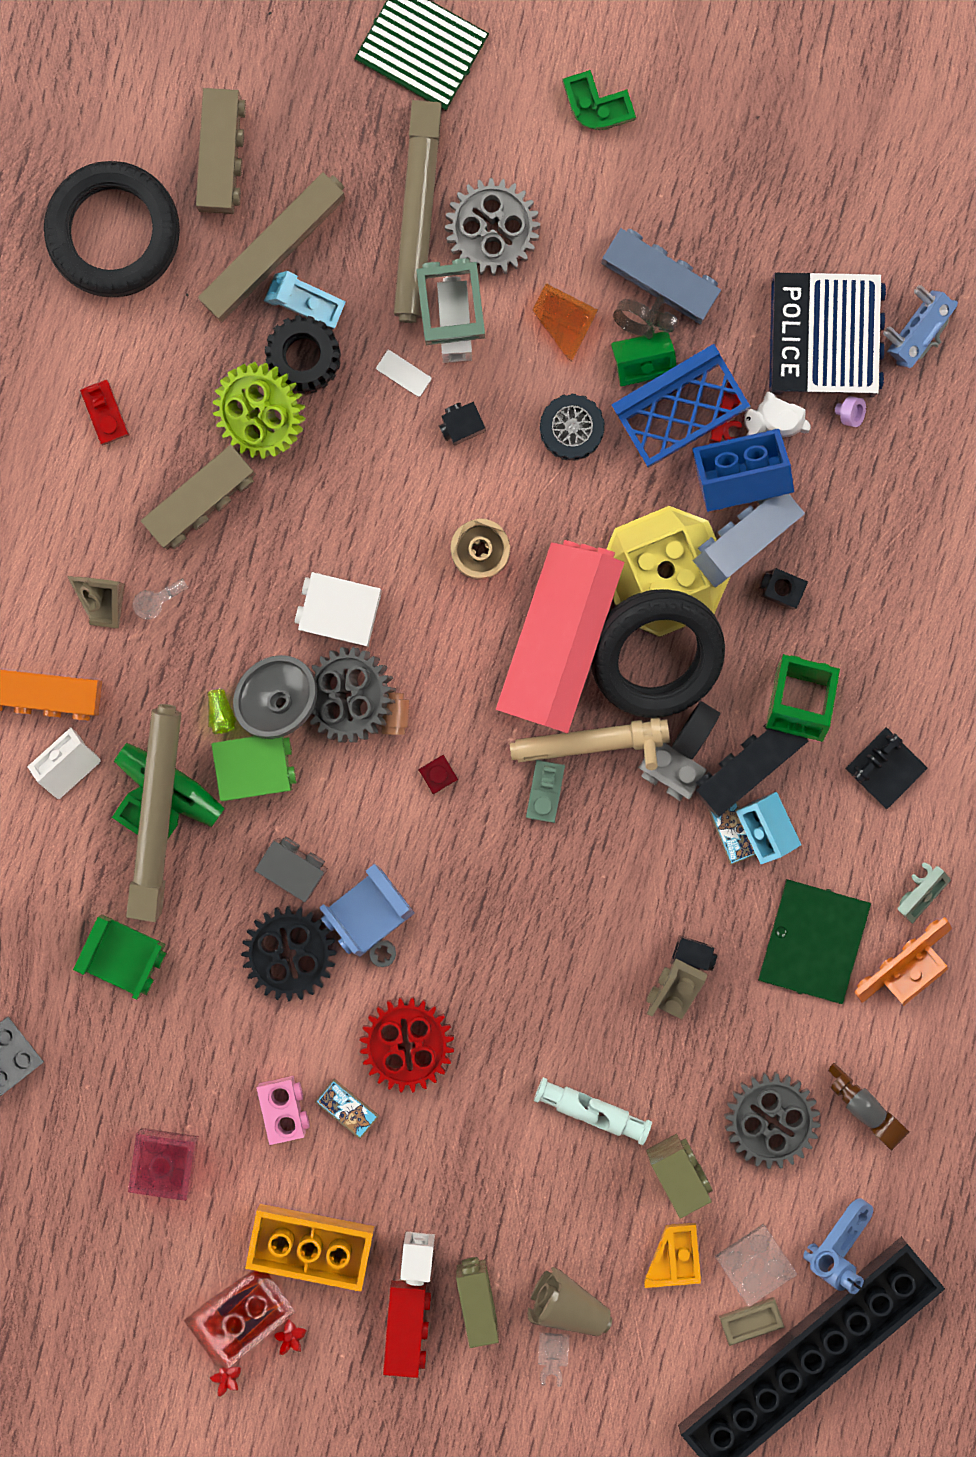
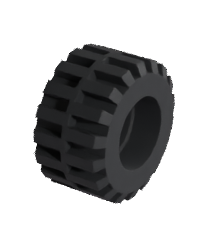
[265,315,341,394]

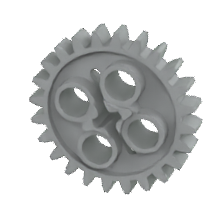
[445,178,540,276]

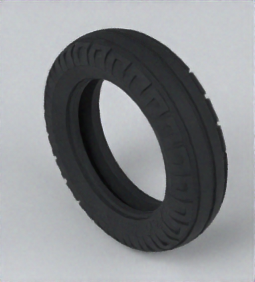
[44,161,180,297]
[591,589,725,718]

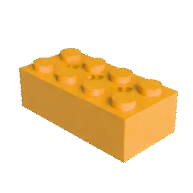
[245,1204,375,1291]

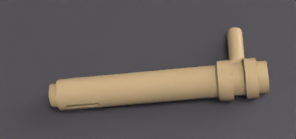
[510,718,670,770]

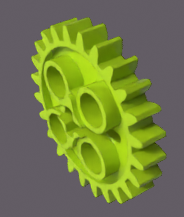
[213,362,306,459]

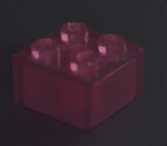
[128,1128,199,1201]

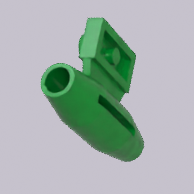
[112,743,225,841]

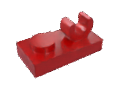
[80,379,130,446]
[709,382,742,443]

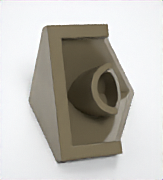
[67,576,125,629]

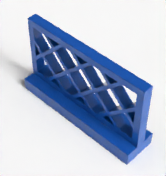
[611,344,751,468]

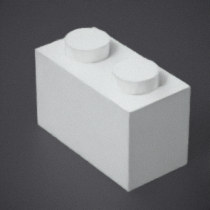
[400,1232,435,1286]

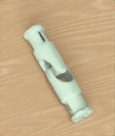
[534,1077,652,1145]

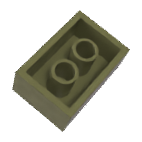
[646,1133,713,1219]

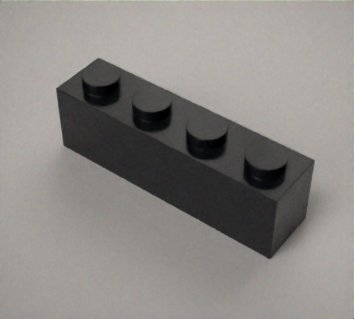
[694,724,809,818]

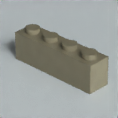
[196,88,246,214]
[141,444,256,550]

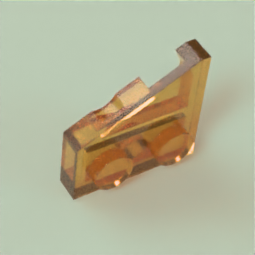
[532,283,598,362]

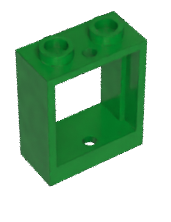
[766,654,840,742]

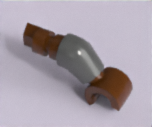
[828,1063,910,1151]

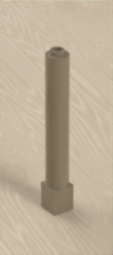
[394,100,442,323]
[126,704,182,922]

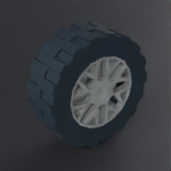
[540,394,605,461]

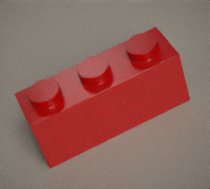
[383,1280,431,1378]

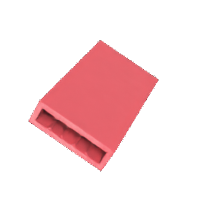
[496,540,625,733]

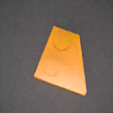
[644,1223,701,1288]

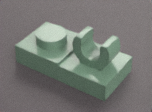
[526,760,565,823]
[897,863,951,924]

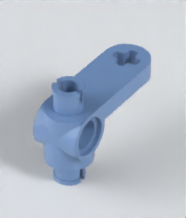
[803,1198,873,1294]

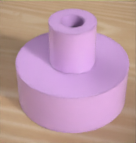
[835,396,866,427]

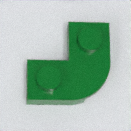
[562,70,636,130]

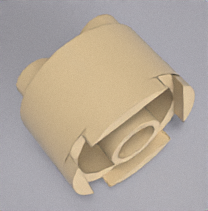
[451,519,510,580]

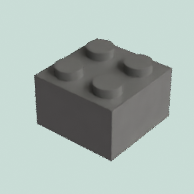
[254,836,328,902]

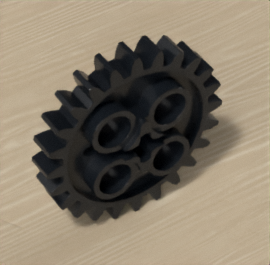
[241,905,337,1002]

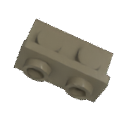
[646,959,708,1019]

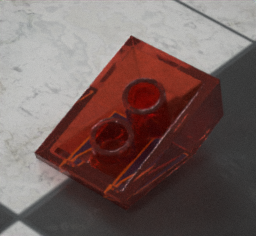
[184,1270,295,1368]

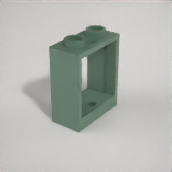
[416,258,485,346]

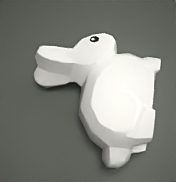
[744,392,811,438]

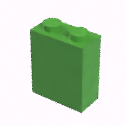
[211,736,297,801]

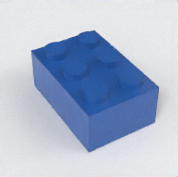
[692,429,794,512]

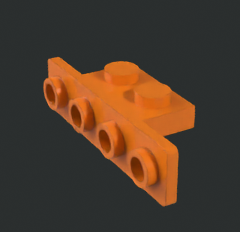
[854,917,952,1006]

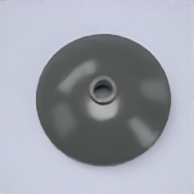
[233,655,317,739]

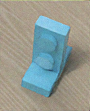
[264,271,346,329]

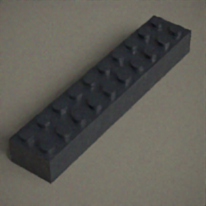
[678,1236,945,1457]

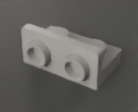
[638,743,707,801]

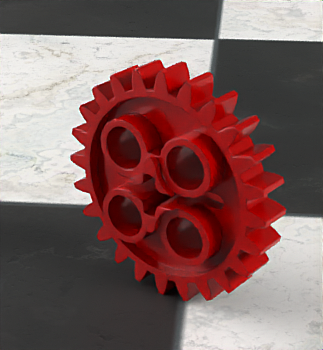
[359,996,454,1093]

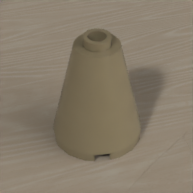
[527,1267,613,1336]

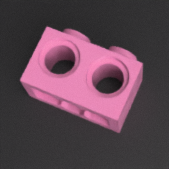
[257,1076,310,1145]

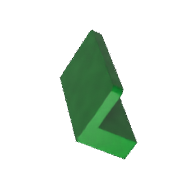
[611,331,677,387]

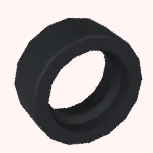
[672,701,720,759]

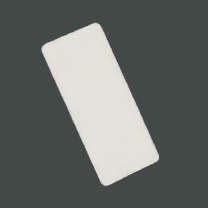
[376,350,431,397]

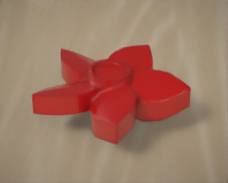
[274,1319,307,1355]
[210,1360,241,1397]

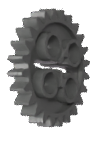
[310,647,396,743]
[724,1072,821,1169]

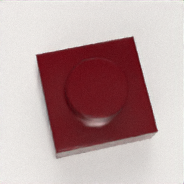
[418,754,458,794]

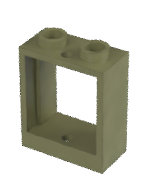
[456,1257,499,1348]

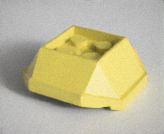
[607,506,731,637]

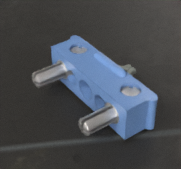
[883,285,958,368]

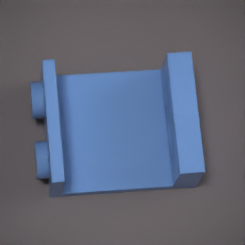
[319,864,415,957]

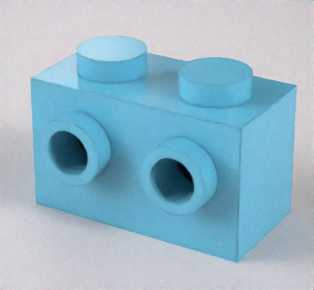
[736,792,801,864]

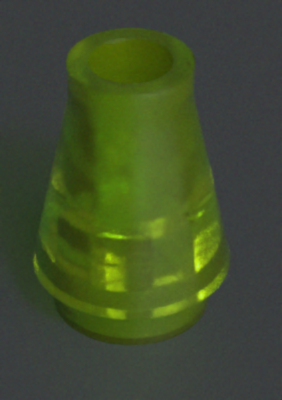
[207,689,237,734]

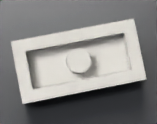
[27,727,101,799]

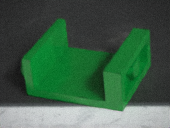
[73,914,167,1000]

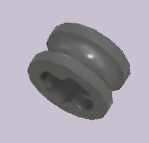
[369,940,396,967]

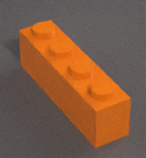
[0,670,102,721]

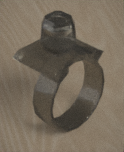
[613,296,678,339]

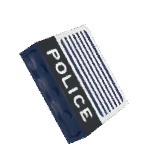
[769,272,886,397]

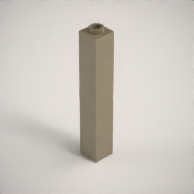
[198,172,345,323]

